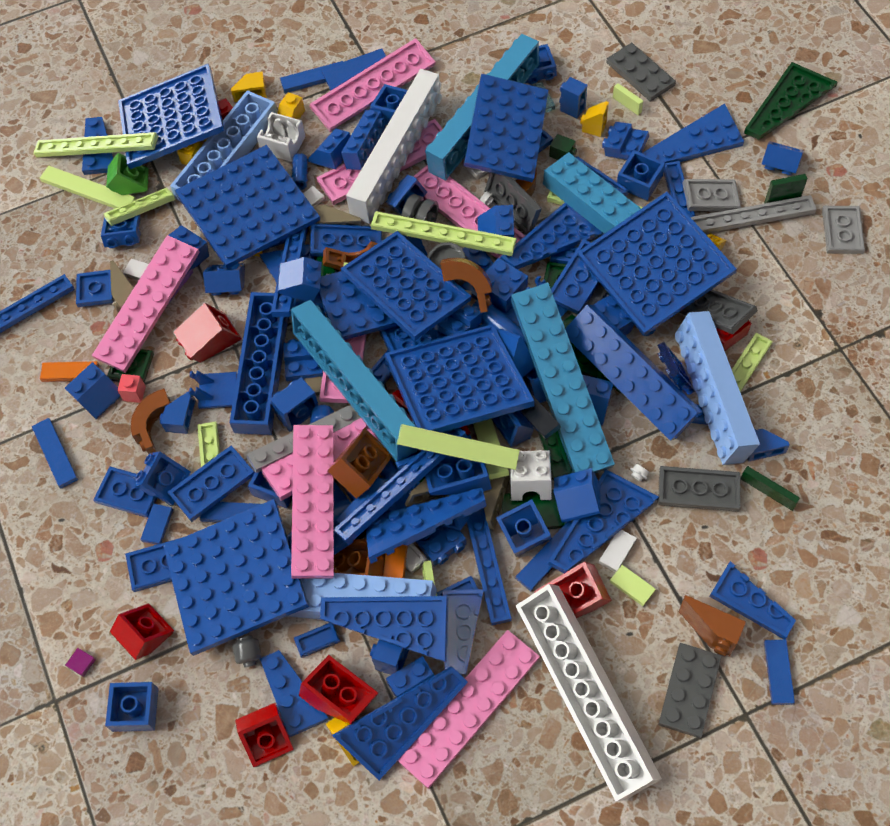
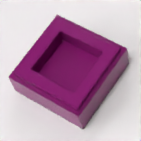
[65,648,96,677]

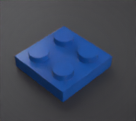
[76,270,114,307]

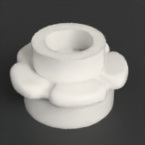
[480,191,494,207]
[630,464,649,481]

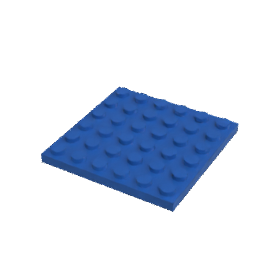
[118,63,225,169]
[175,145,320,269]
[577,192,737,336]
[385,324,534,433]
[163,499,309,656]

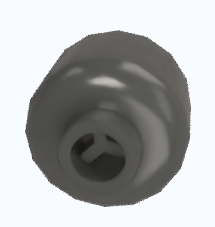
[232,635,262,668]

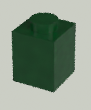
[549,134,577,160]

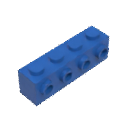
[341,110,386,170]

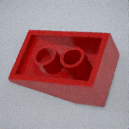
[534,561,612,618]
[299,655,378,724]

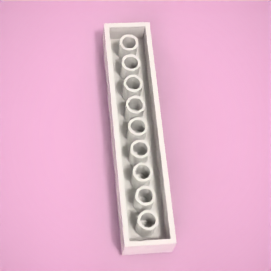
[346,69,442,224]
[516,584,662,802]

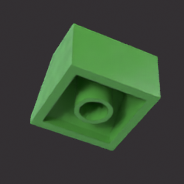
[106,152,149,195]

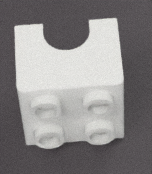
[257,112,306,162]
[510,450,551,501]

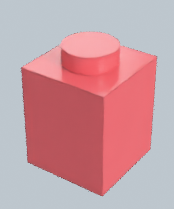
[117,374,146,403]

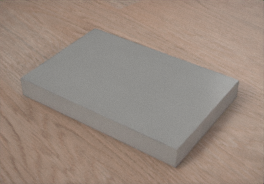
[683,179,741,211]
[822,206,865,254]

